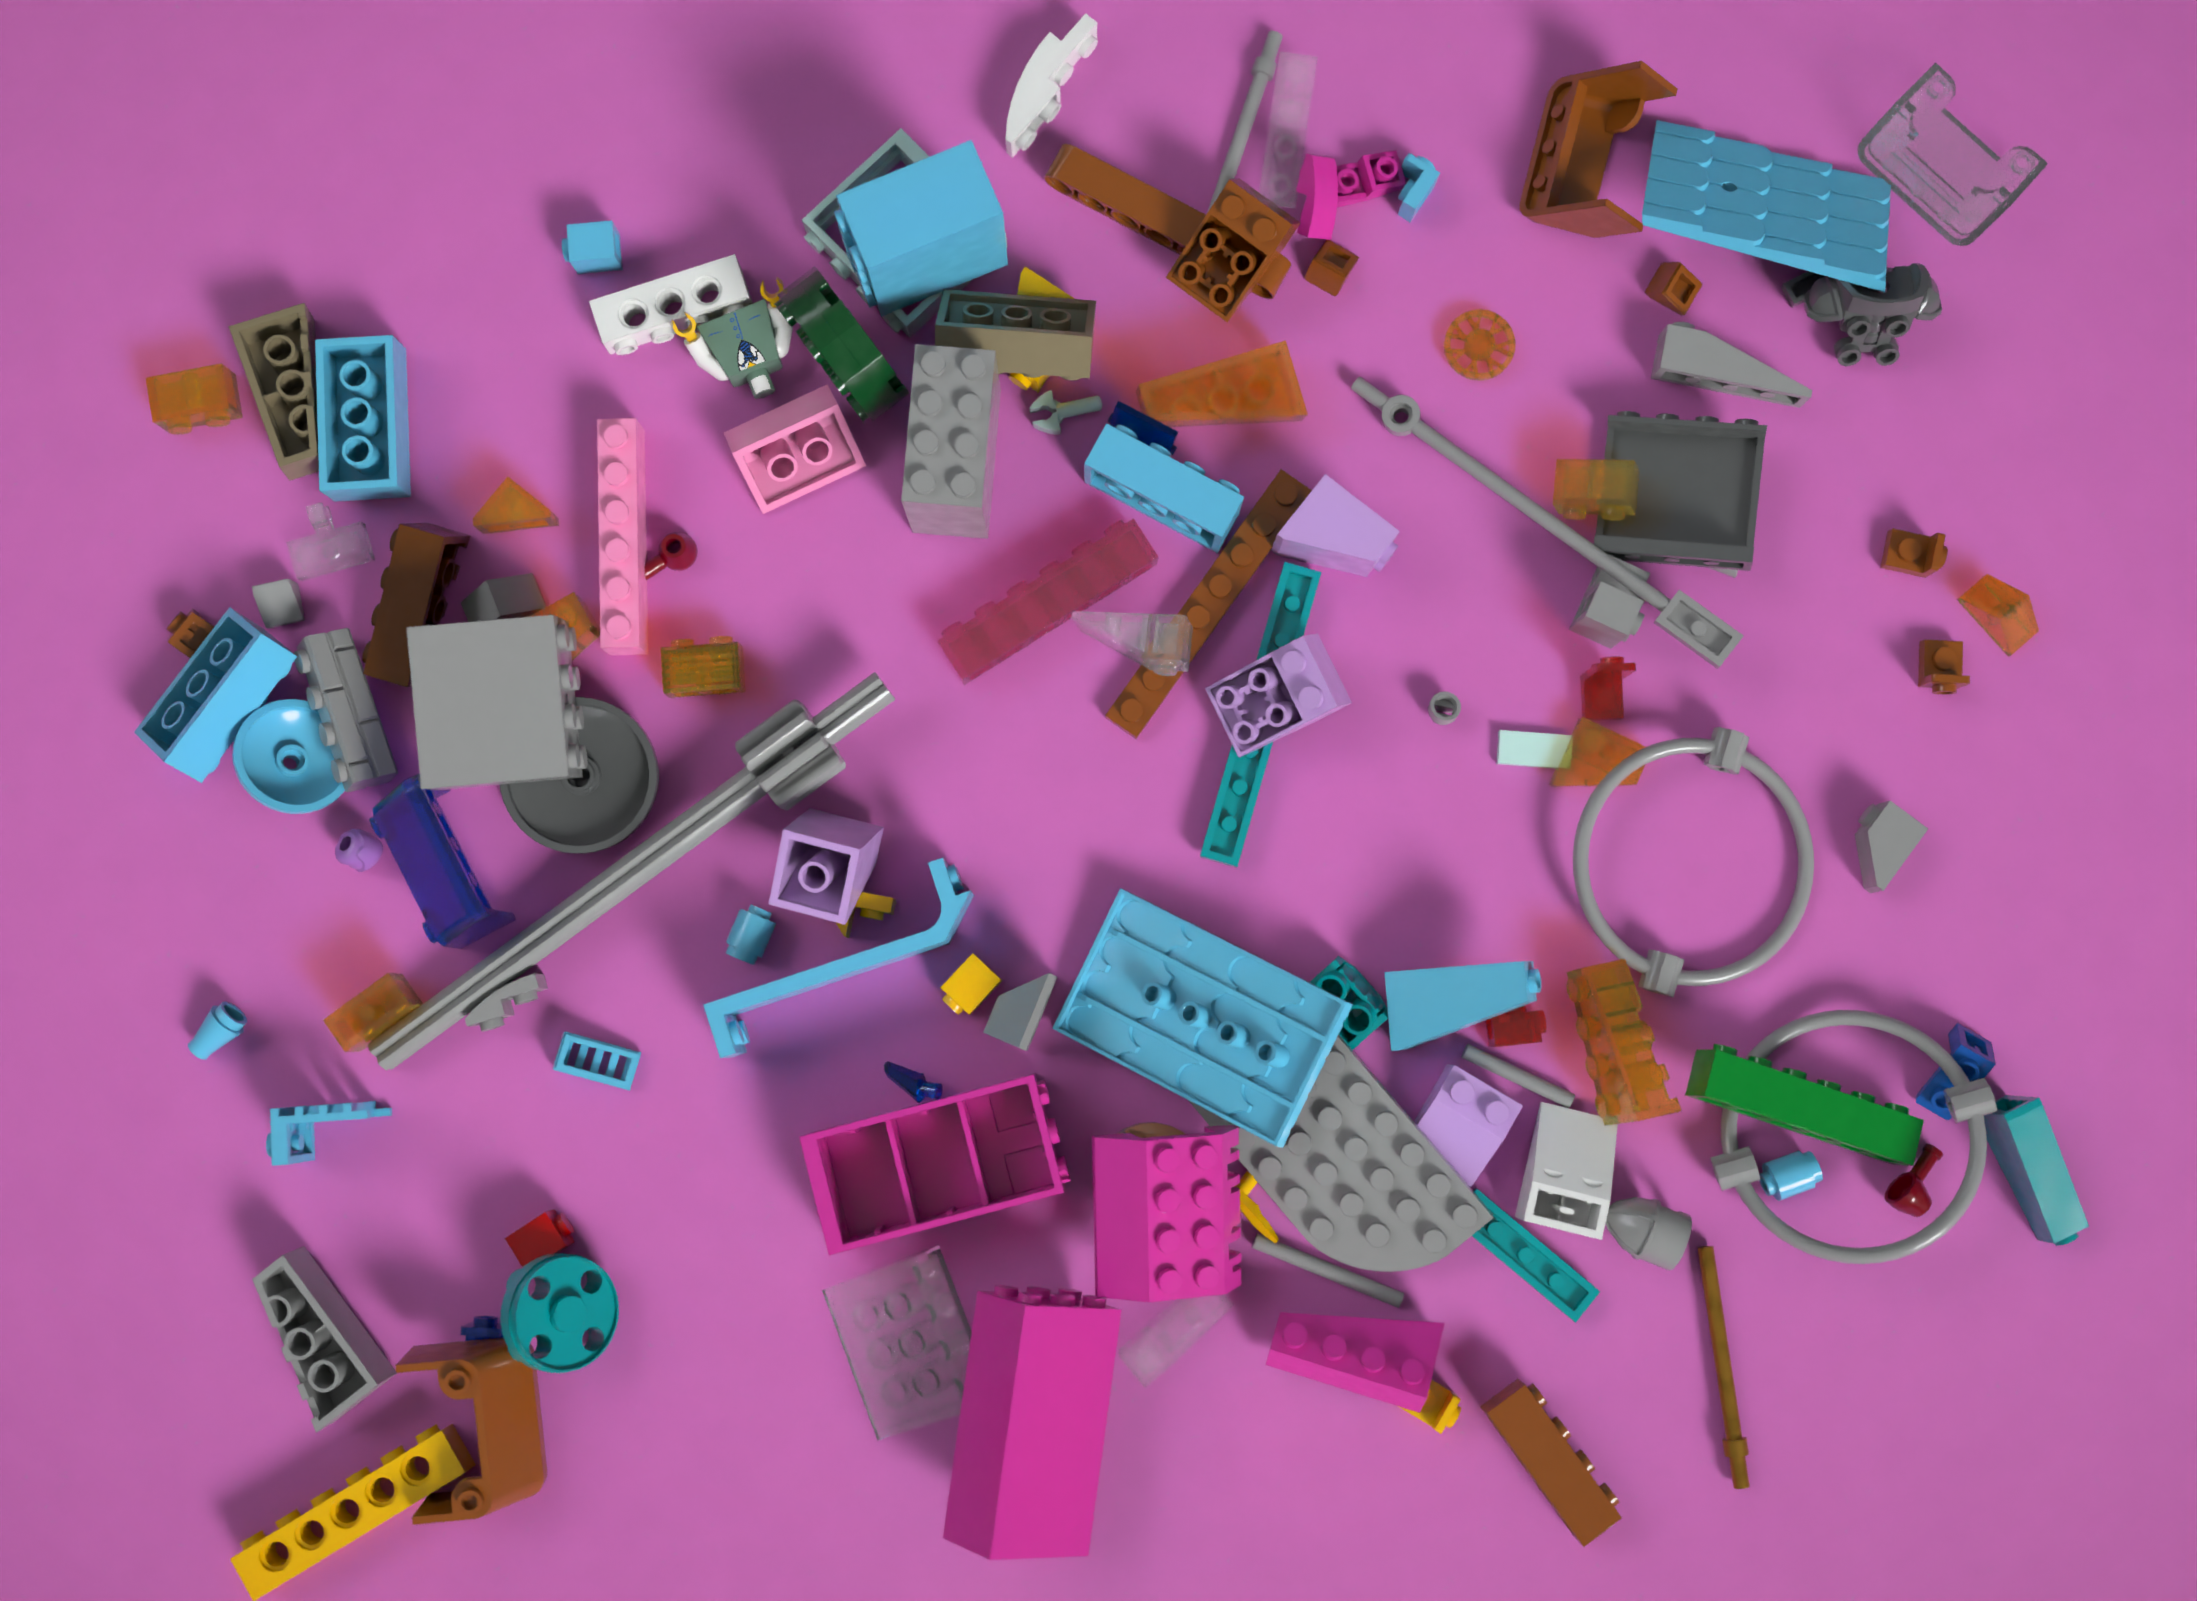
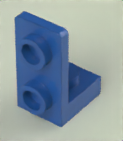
[1915,1023,1996,1120]

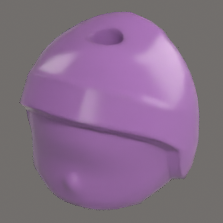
[335,829,383,872]

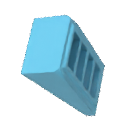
[552,1031,641,1091]

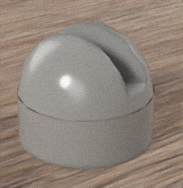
[1428,692,1461,725]

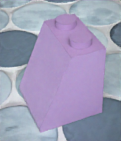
[1271,474,1400,577]
[769,808,884,925]

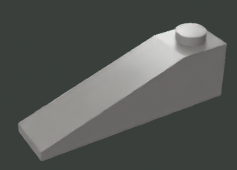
[1651,322,1812,408]

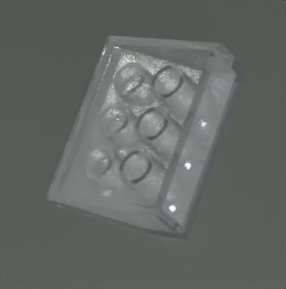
[822,1245,972,1440]

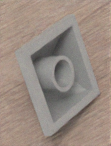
[983,973,1057,1051]

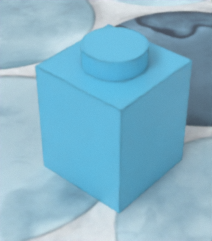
[562,220,623,274]

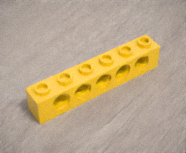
[230,1423,476,1601]

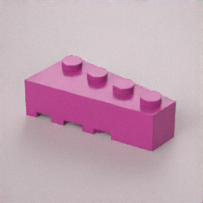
[1265,1312,1445,1413]

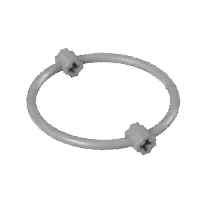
[1573,727,1814,997]
[1710,1010,1997,1264]

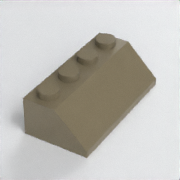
[935,289,1096,380]

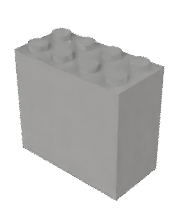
[901,344,1001,539]
[406,615,588,790]

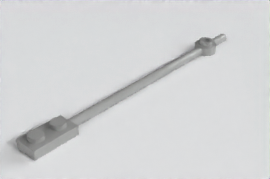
[1351,377,1744,669]

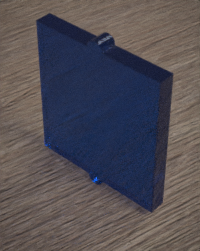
[1108,401,1178,455]

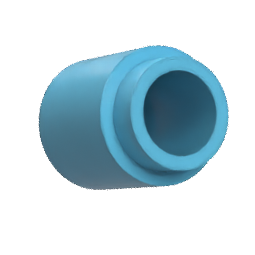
[726,904,776,965]
[1759,1151,1823,1201]

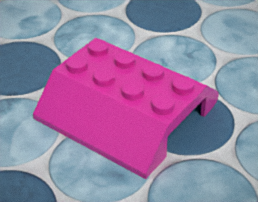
[1092,1125,1242,1303]

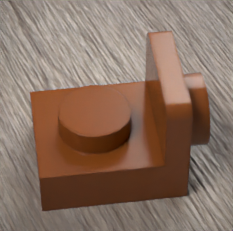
[1880,528,1948,578]
[166,609,215,658]
[1918,639,1970,695]

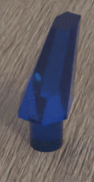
[884,1061,943,1103]

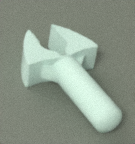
[1029,390,1102,434]

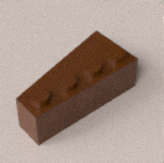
[362,523,471,687]

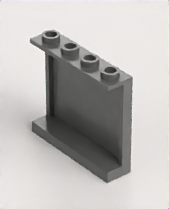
[1594,411,1767,571]

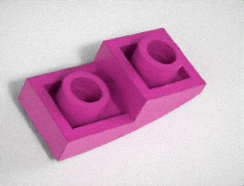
[1336,150,1406,207]
[1296,153,1338,240]

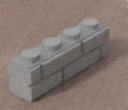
[294,628,398,792]

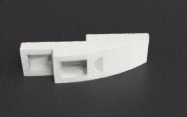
[1005,13,1098,158]

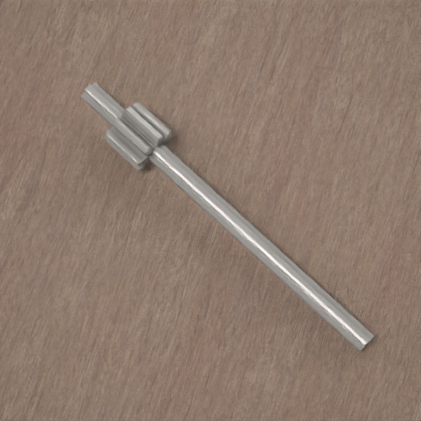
[368,672,895,1071]

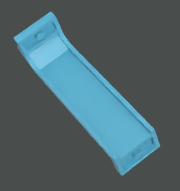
[703,858,974,1058]

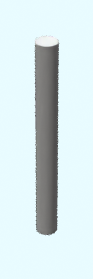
[1252,1233,1404,1308]

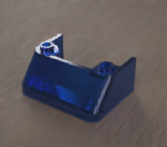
[369,773,516,949]

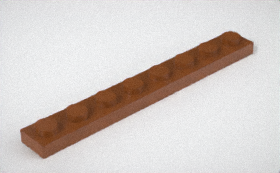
[1105,469,1312,739]

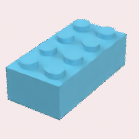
[315,335,411,502]
[1084,423,1244,554]
[134,607,297,783]

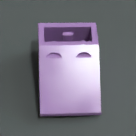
[1205,634,1352,758]

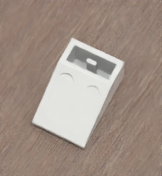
[1515,1102,1618,1240]

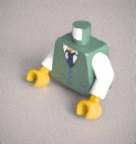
[671,277,793,399]

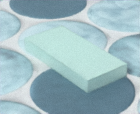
[1497,730,1572,770]

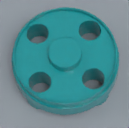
[501,1253,619,1373]

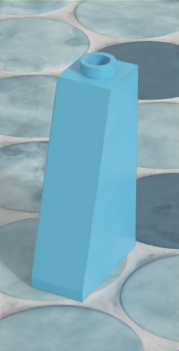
[1385,961,1541,1051]

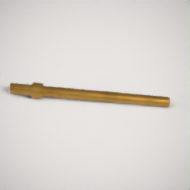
[1697,1246,1750,1489]

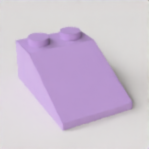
[1414,1064,1523,1188]

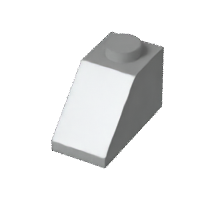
[1855,801,1928,893]

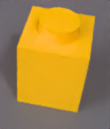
[940,953,1003,1015]

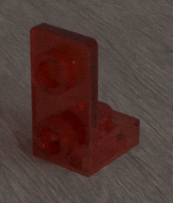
[1580,656,1636,721]

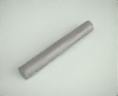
[1461,1044,1575,1108]

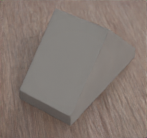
[461,573,547,622]

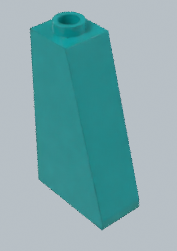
[1984,1095,2089,1246]

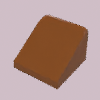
[1305,239,1359,296]
[1645,262,1703,316]

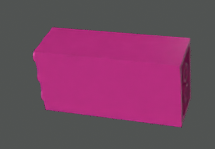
[799,1073,1070,1255]
[943,1285,1122,1560]

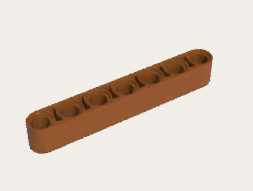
[1044,144,1291,299]

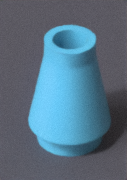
[188,1002,247,1060]

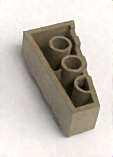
[229,303,319,481]

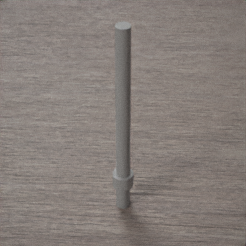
[1207,31,1283,213]

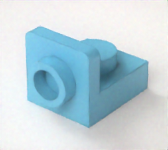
[1398,153,1440,222]

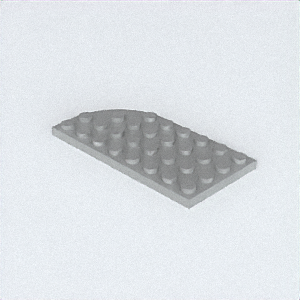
[1188,1034,1494,1272]

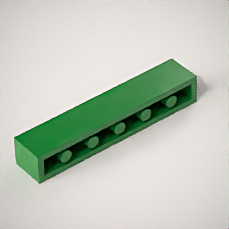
[1685,1044,1924,1166]

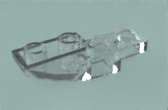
[1259,51,1317,209]

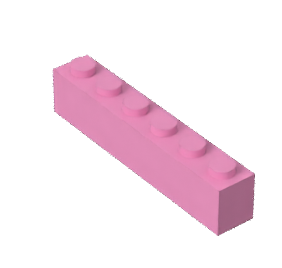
[597,418,648,656]

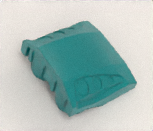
[1310,956,1388,1050]

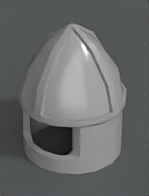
[1606,1197,1692,1271]

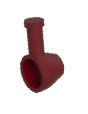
[645,532,698,580]
[1885,1144,1943,1217]

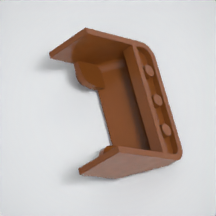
[1519,60,1678,238]
[395,1337,547,1525]

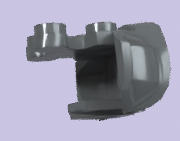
[1804,263,1942,366]

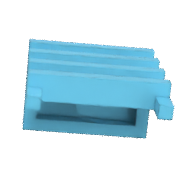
[266,1101,392,1166]

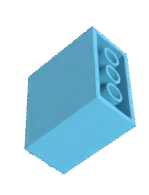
[834,140,1008,317]

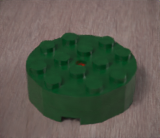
[775,266,910,422]

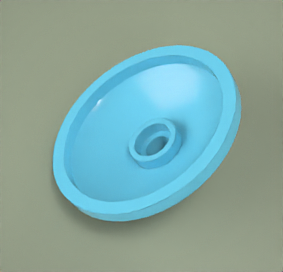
[232,699,345,814]

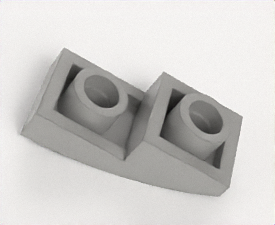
[465,973,548,1032]

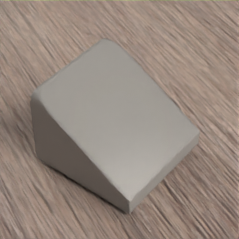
[252,579,305,629]

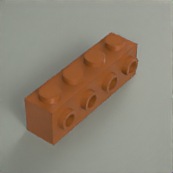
[1480,1379,1622,1547]

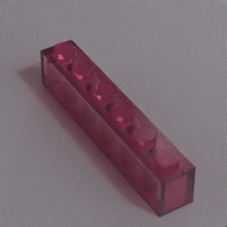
[937,518,1159,685]

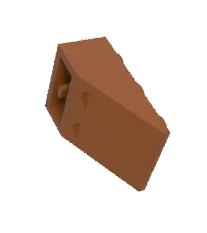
[1166,178,1301,322]

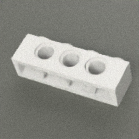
[589,254,753,355]

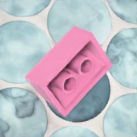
[724,384,866,514]

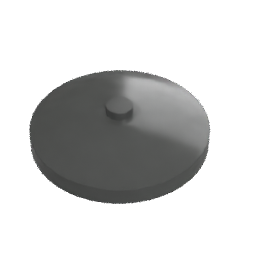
[500,697,659,853]

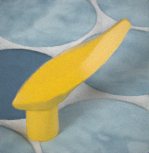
[1234,1171,1279,1243]

